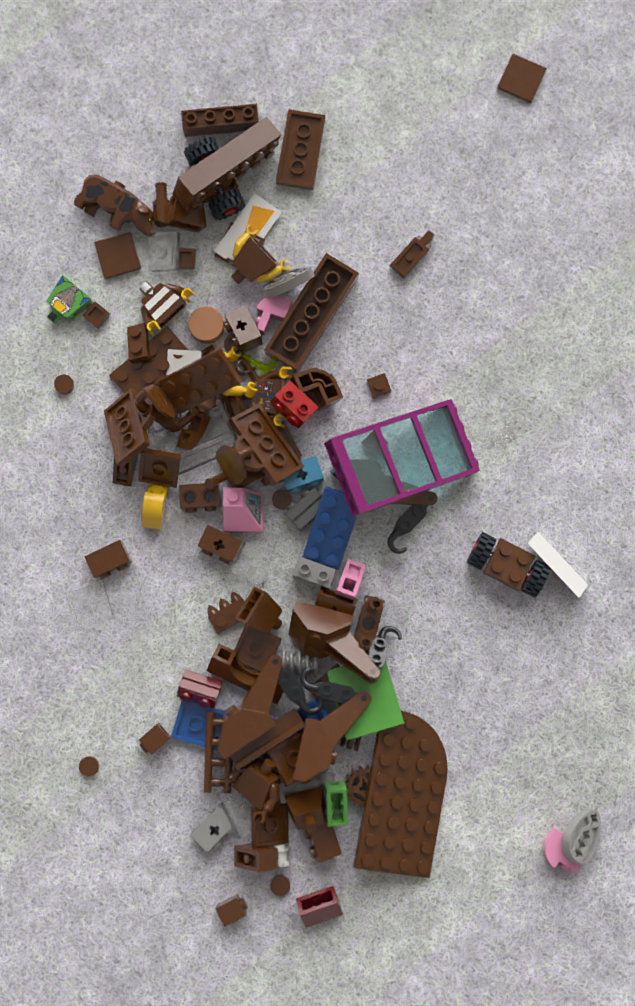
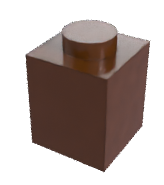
[139,723,171,755]
[215,894,248,927]

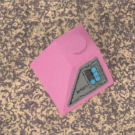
[223,488,263,532]

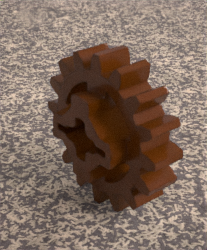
[344,764,370,809]

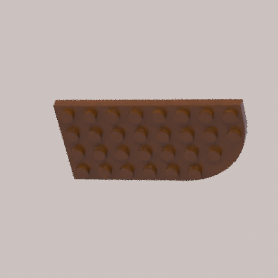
[353,711,448,878]

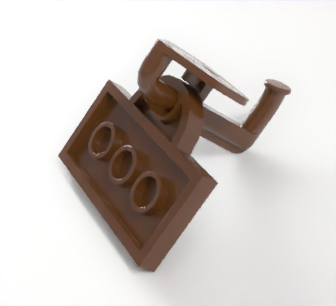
[104,384,199,468]
[205,403,304,490]

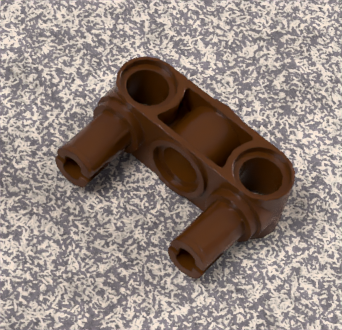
[354,595,385,654]

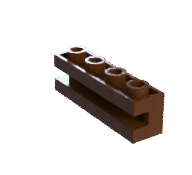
[181,103,259,137]

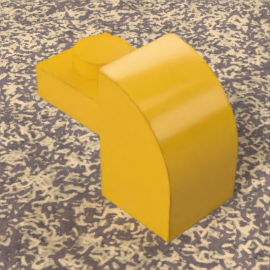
[142,484,168,530]

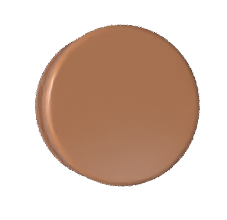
[188,306,225,344]

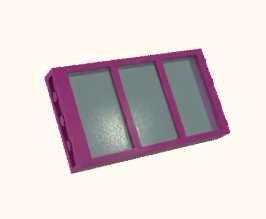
[324,399,480,517]

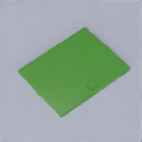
[327,660,405,741]

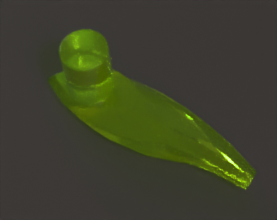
[242,353,277,373]

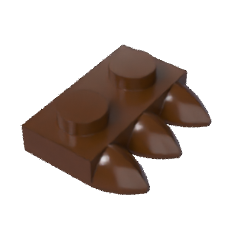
[207,592,245,634]

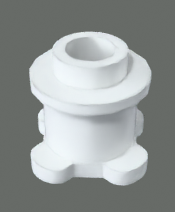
[273,844,290,866]

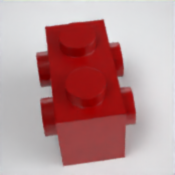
[270,380,318,429]

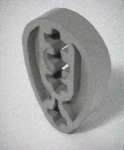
[263,266,315,298]
[562,809,600,864]

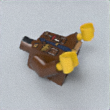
[241,367,292,428]

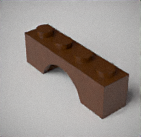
[206,644,284,705]

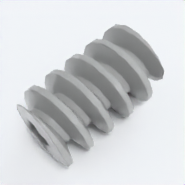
[279,648,319,678]

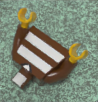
[139,282,196,336]

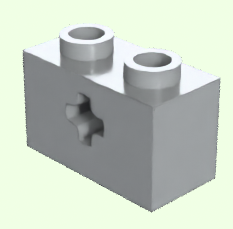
[292,556,336,588]
[191,804,237,852]

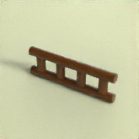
[204,712,232,794]

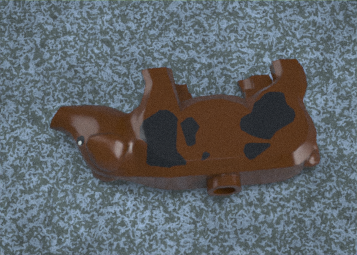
[74,174,156,237]

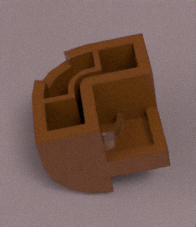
[290,367,343,412]

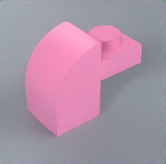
[255,296,292,335]
[335,559,366,601]
[543,827,580,872]

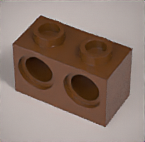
[179,483,221,513]

